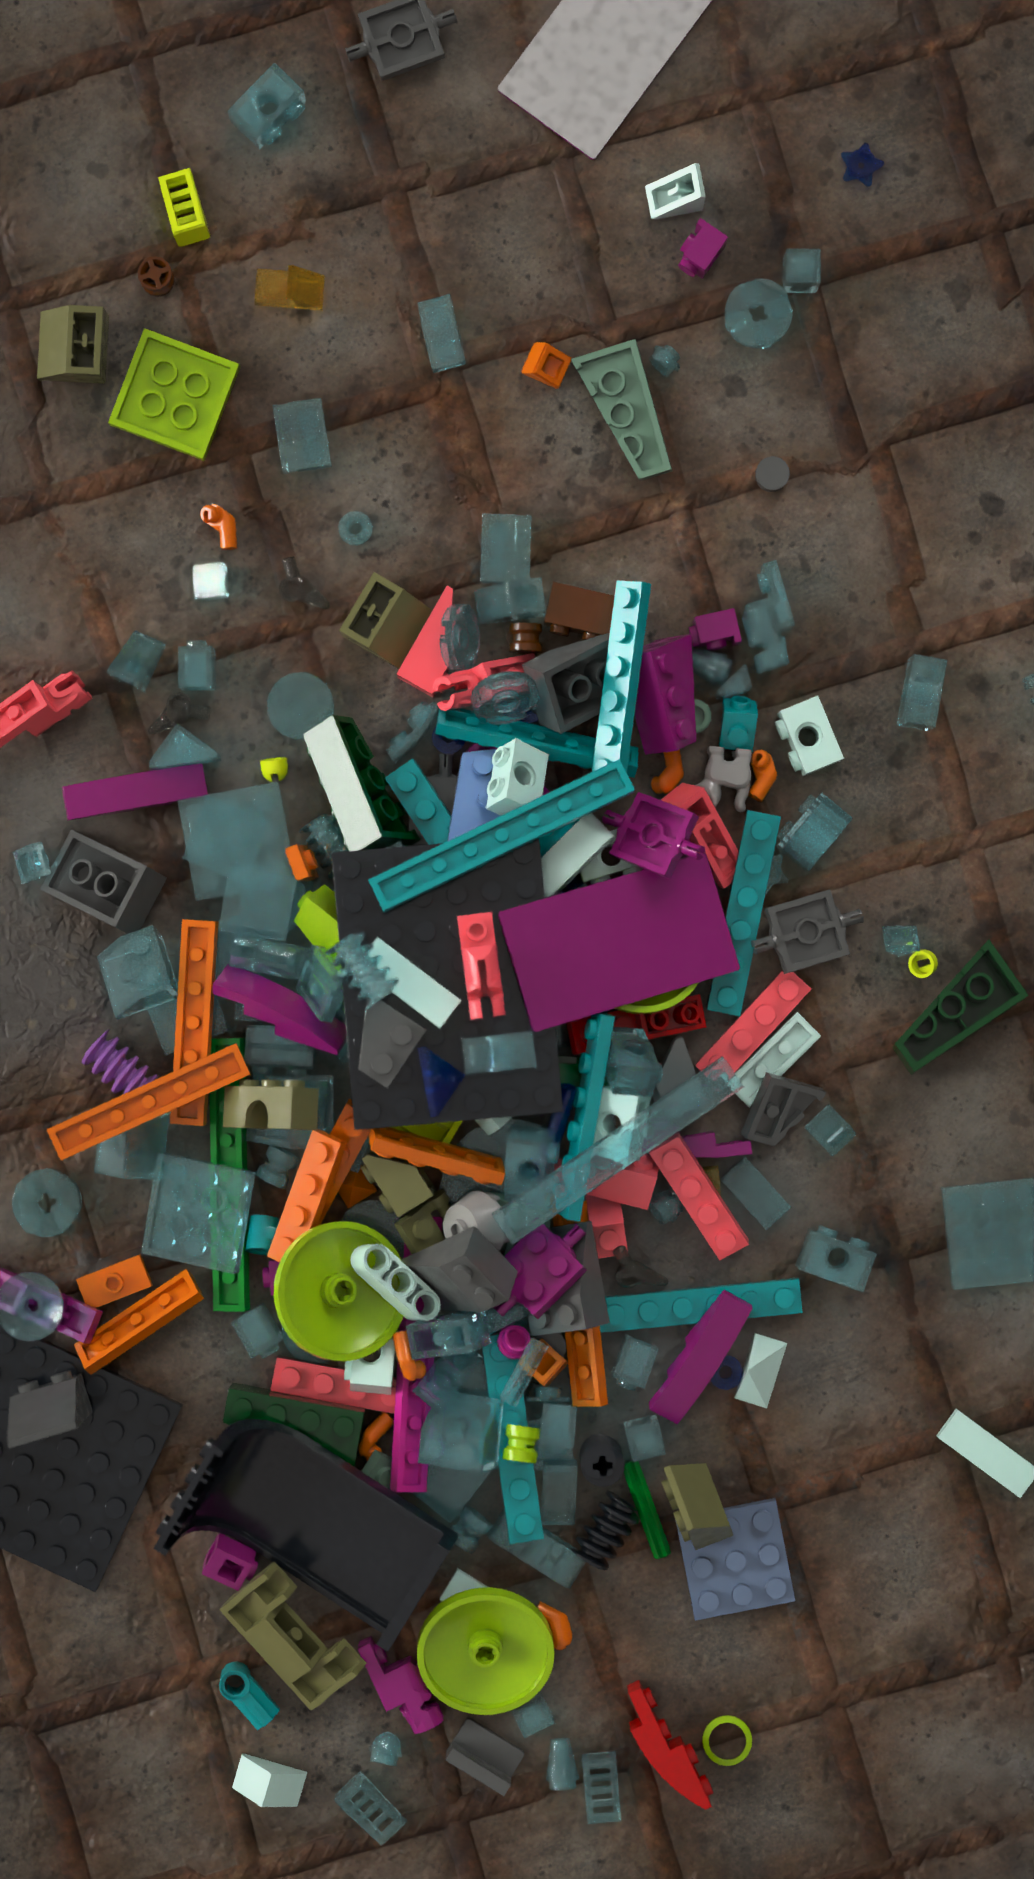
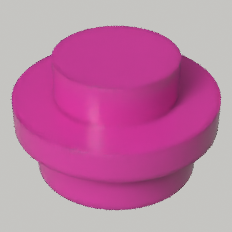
[497,1325,531,1359]

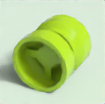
[502,1424,541,1464]

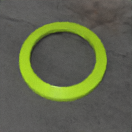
[702,1715,752,1766]

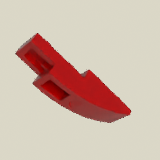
[566,994,707,1055]
[627,1680,714,1810]

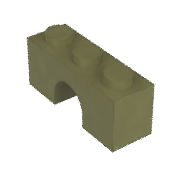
[223,1080,319,1131]

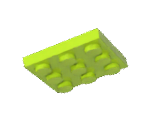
[108,328,240,461]

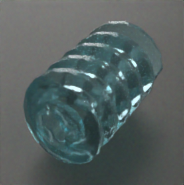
[299,814,348,879]
[325,931,399,1010]

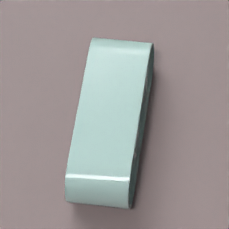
[541,813,614,898]
[351,1244,441,1321]

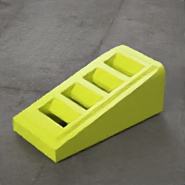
[158,168,210,247]

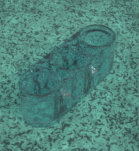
[487,1508,586,1588]

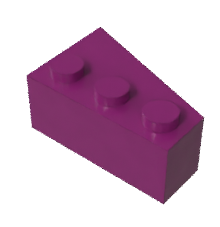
[634,634,696,755]

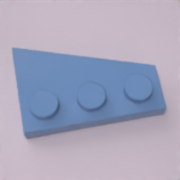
[447,749,500,841]

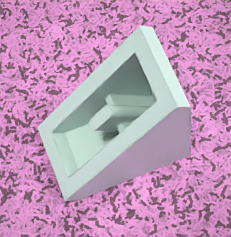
[645,163,706,219]
[232,1753,307,1807]

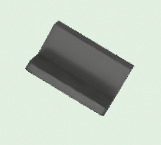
[445,1717,524,1796]

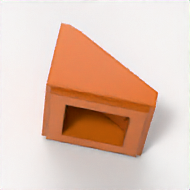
[522,342,572,389]
[519,1338,568,1388]

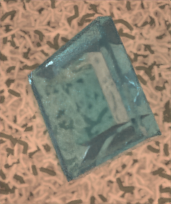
[882,926,920,956]

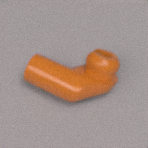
[200,504,237,550]
[651,749,684,794]
[749,749,777,802]
[393,1331,426,1381]
[358,1412,394,1461]
[536,1601,573,1650]

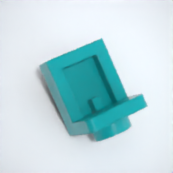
[719,696,758,752]

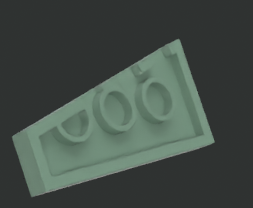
[571,339,673,481]

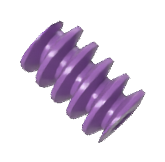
[82,1029,159,1094]

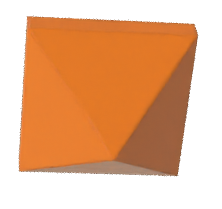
[338,1162,378,1209]

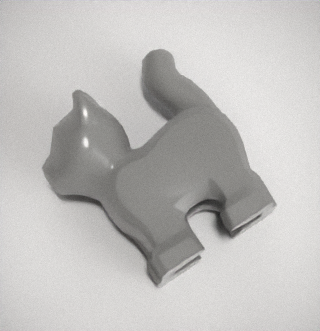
[695,746,752,812]

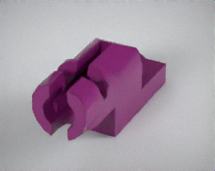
[357,1635,444,1734]

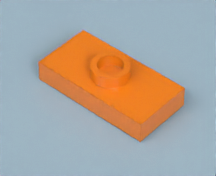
[285,844,319,881]
[76,1254,153,1308]

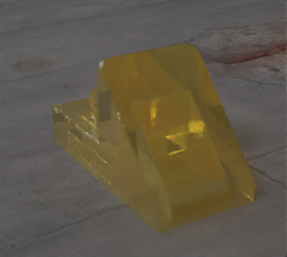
[254,265,325,310]

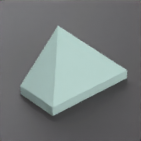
[734,1333,787,1408]

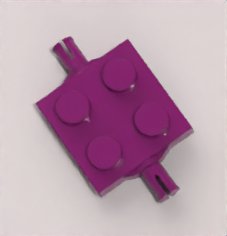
[602,792,705,879]
[494,1221,587,1319]

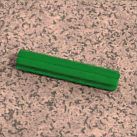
[624,1460,671,1559]

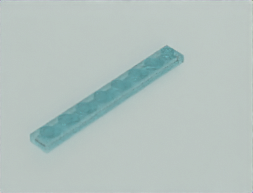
[492,1056,744,1244]

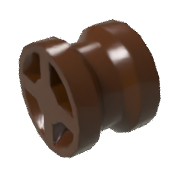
[138,256,175,297]
[509,623,543,654]

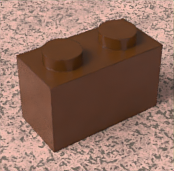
[544,581,615,640]

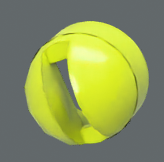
[260,757,288,782]
[908,950,938,978]

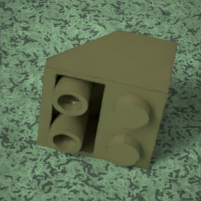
[37,305,109,384]
[339,572,433,669]
[361,1151,437,1217]
[661,1463,734,1550]

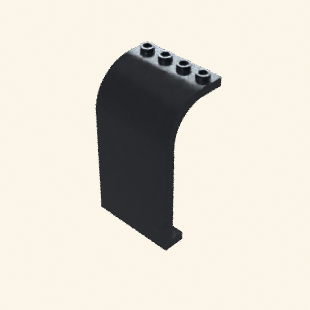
[153,1419,460,1652]

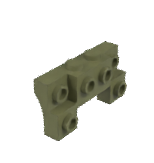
[219,1562,367,1711]

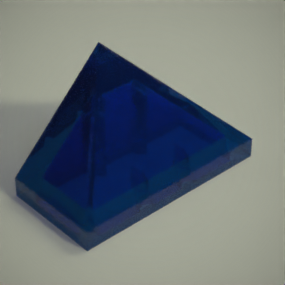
[418,1047,465,1117]

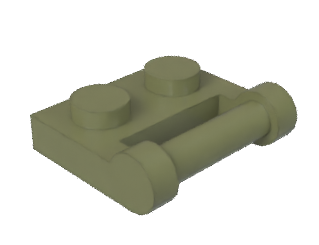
[394,1189,451,1254]

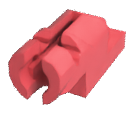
[432,653,535,711]
[0,670,93,748]
[457,912,505,1020]

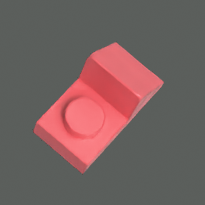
[585,1194,628,1259]

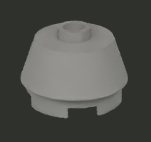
[443,1191,512,1251]

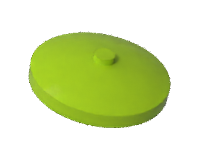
[274,1221,403,1361]
[417,1587,554,1715]

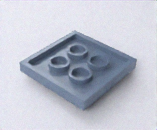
[675,1498,795,1621]

